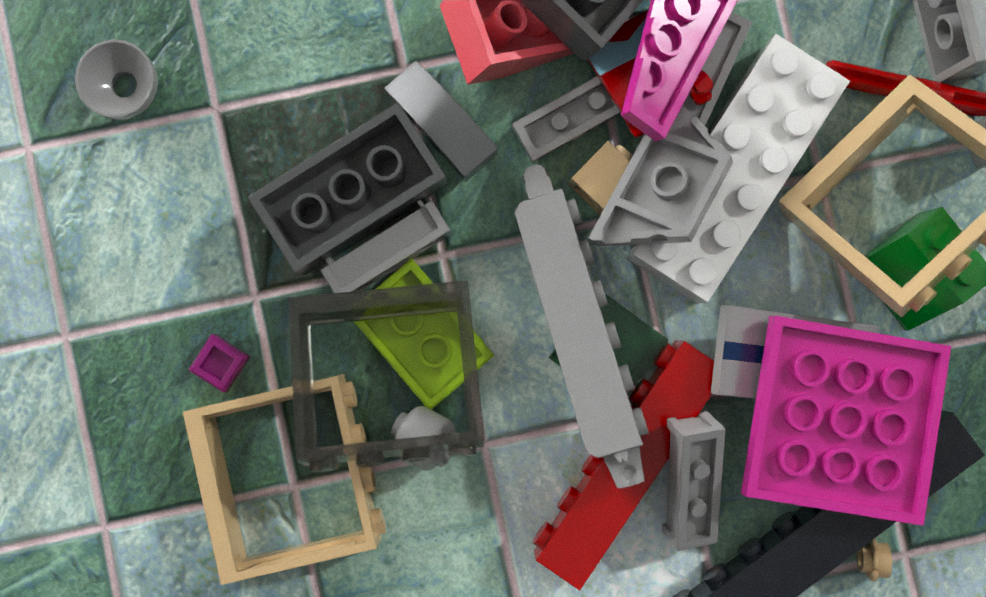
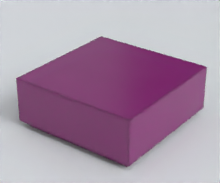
[188,334,251,393]

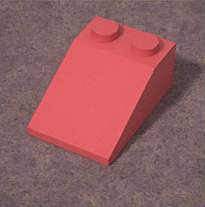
[439,0,575,85]

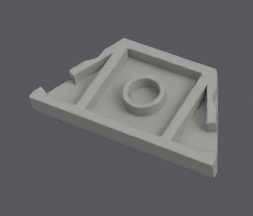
[589,105,733,246]

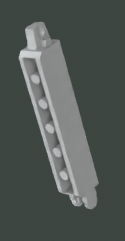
[515,163,649,488]

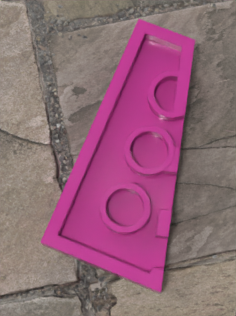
[621,0,738,142]

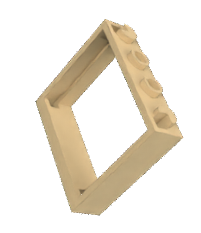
[779,75,986,317]
[183,374,386,585]

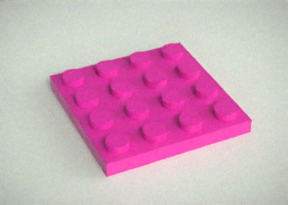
[741,316,951,526]

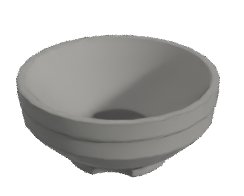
[75,39,158,120]

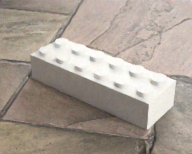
[626,34,850,304]

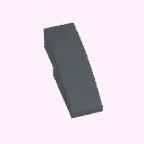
[384,61,498,182]

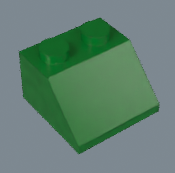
[864,207,986,331]

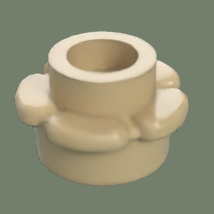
[856,539,892,582]

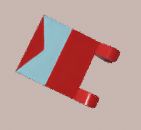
[587,10,713,138]

